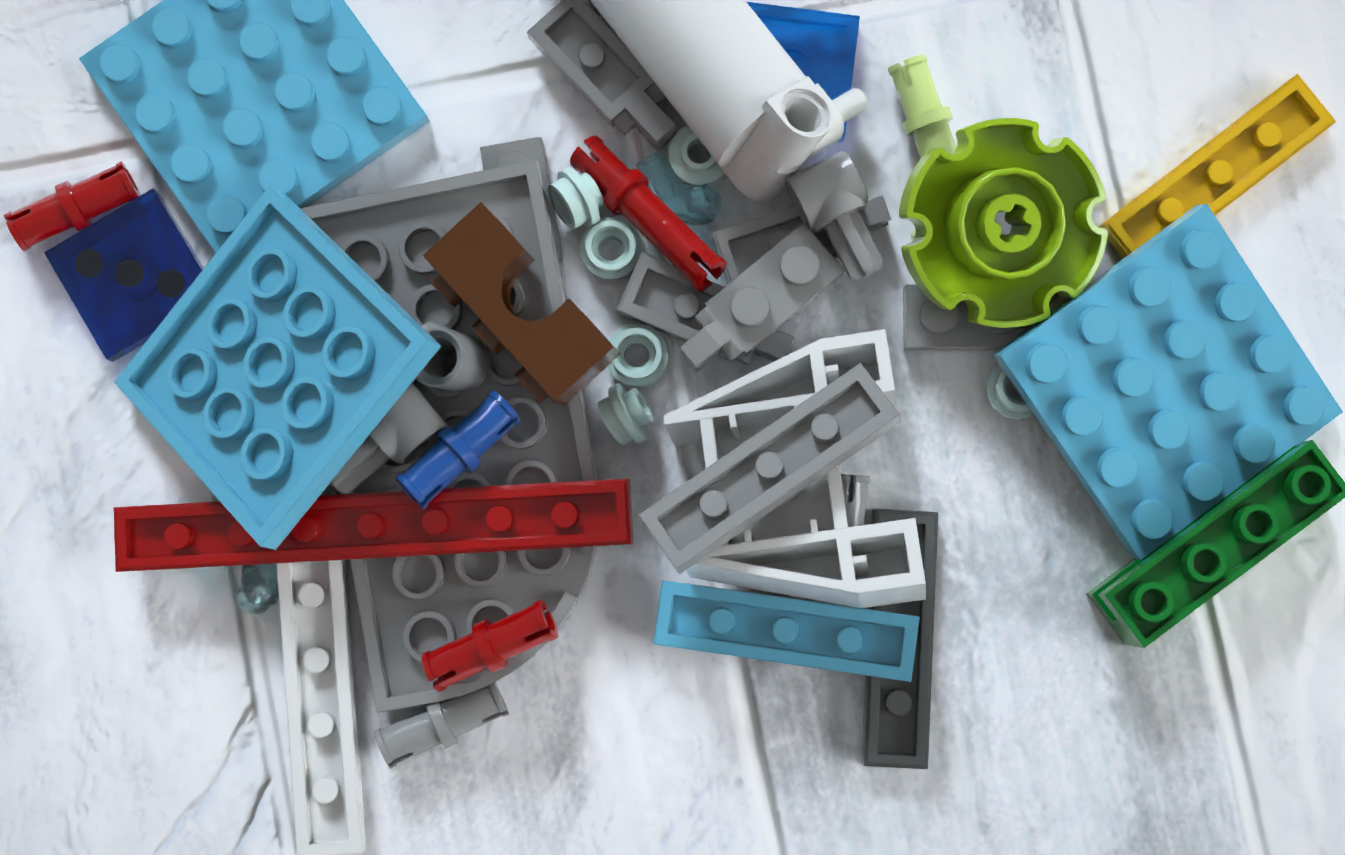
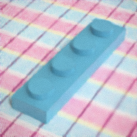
[653,580,920,682]

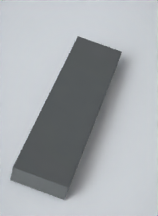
[861,509,938,769]

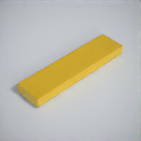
[1099,73,1337,259]

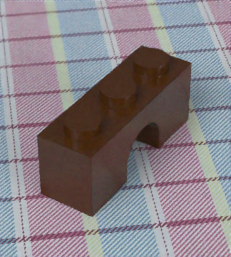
[422,202,621,406]

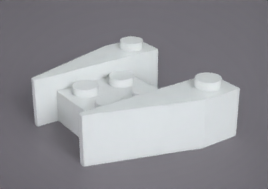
[663,329,926,608]

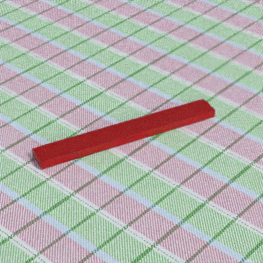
[113,478,634,572]

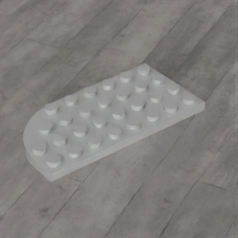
[300,160,598,713]

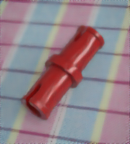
[4,161,141,251]
[421,600,558,692]

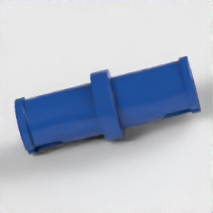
[395,391,521,510]

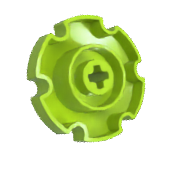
[899,118,1108,328]

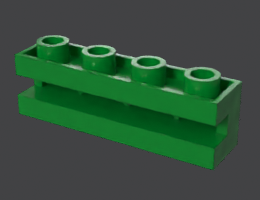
[1086,440,1345,648]

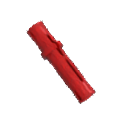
[570,135,727,292]

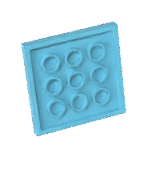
[79,0,430,253]
[114,186,441,550]
[993,204,1343,560]

